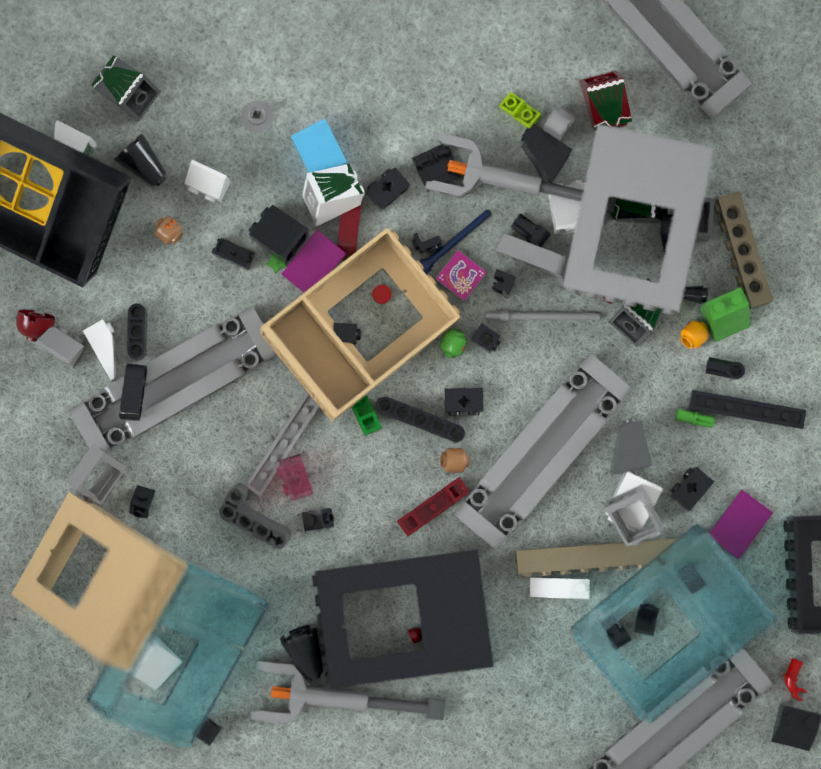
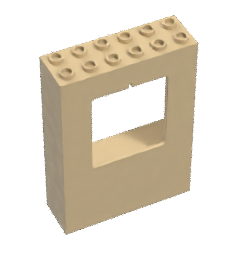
[260,227,461,423]
[12,492,188,671]

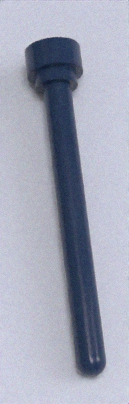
[419,210,491,275]

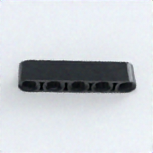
[376,396,465,443]

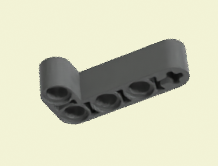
[219,483,291,549]

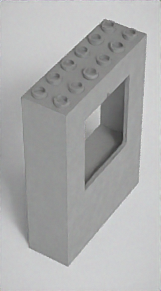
[563,124,715,315]

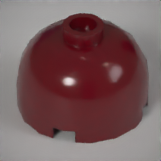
[16,309,55,342]

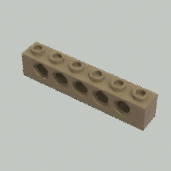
[714,191,773,309]

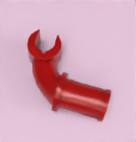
[783,658,807,701]

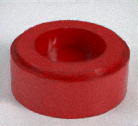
[372,285,391,304]

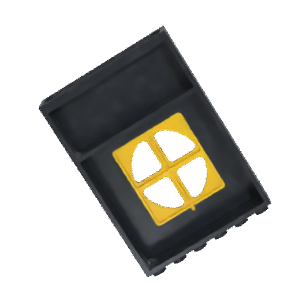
[0,113,132,288]

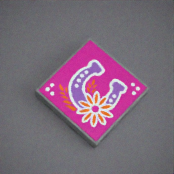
[434,249,488,303]

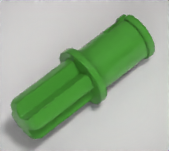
[675,408,715,428]

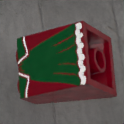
[579,70,632,131]

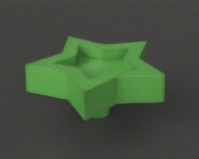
[265,254,286,274]

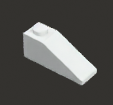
[83,319,117,382]
[530,578,590,599]

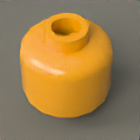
[680,320,709,349]

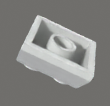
[184,160,230,203]

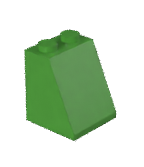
[699,287,750,342]

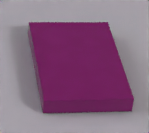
[282,229,347,293]
[707,490,773,559]

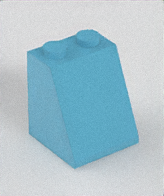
[291,118,347,173]

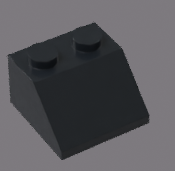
[771,704,821,751]

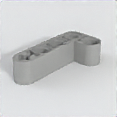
[543,106,578,141]
[495,234,569,282]

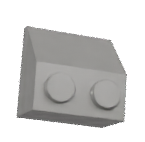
[36,325,86,367]

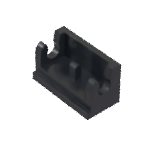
[211,238,256,271]
[492,269,516,299]

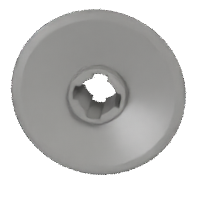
[241,100,274,132]

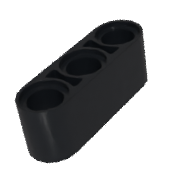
[127,303,148,360]
[119,363,147,421]

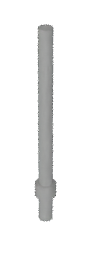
[485,310,600,322]

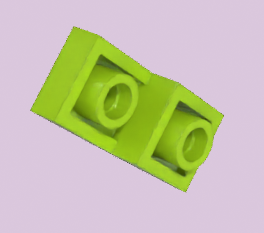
[499,91,542,129]

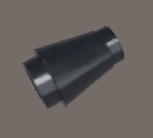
[682,285,708,304]

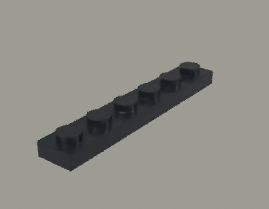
[688,390,806,429]

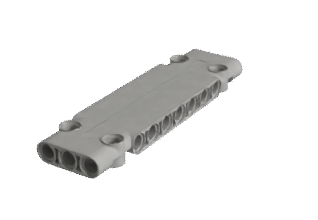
[601,0,753,120]
[69,306,277,452]
[453,354,632,550]
[587,641,773,769]

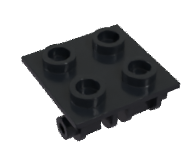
[412,144,462,192]

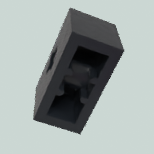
[366,168,410,212]
[444,388,484,416]
[670,467,714,511]

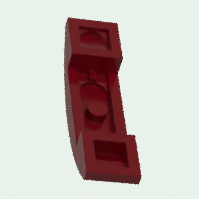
[337,187,364,261]
[397,477,470,537]

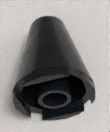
[114,134,166,187]
[280,624,323,681]

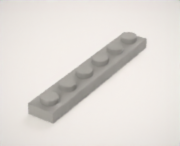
[246,391,319,497]

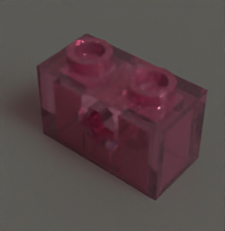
[276,453,313,501]

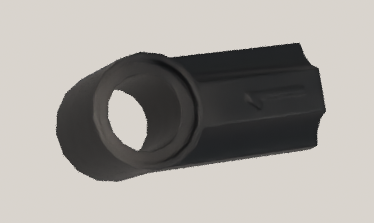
[511,213,551,247]
[705,357,745,380]
[597,609,632,650]

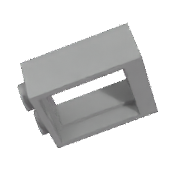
[67,444,127,505]
[605,485,663,547]

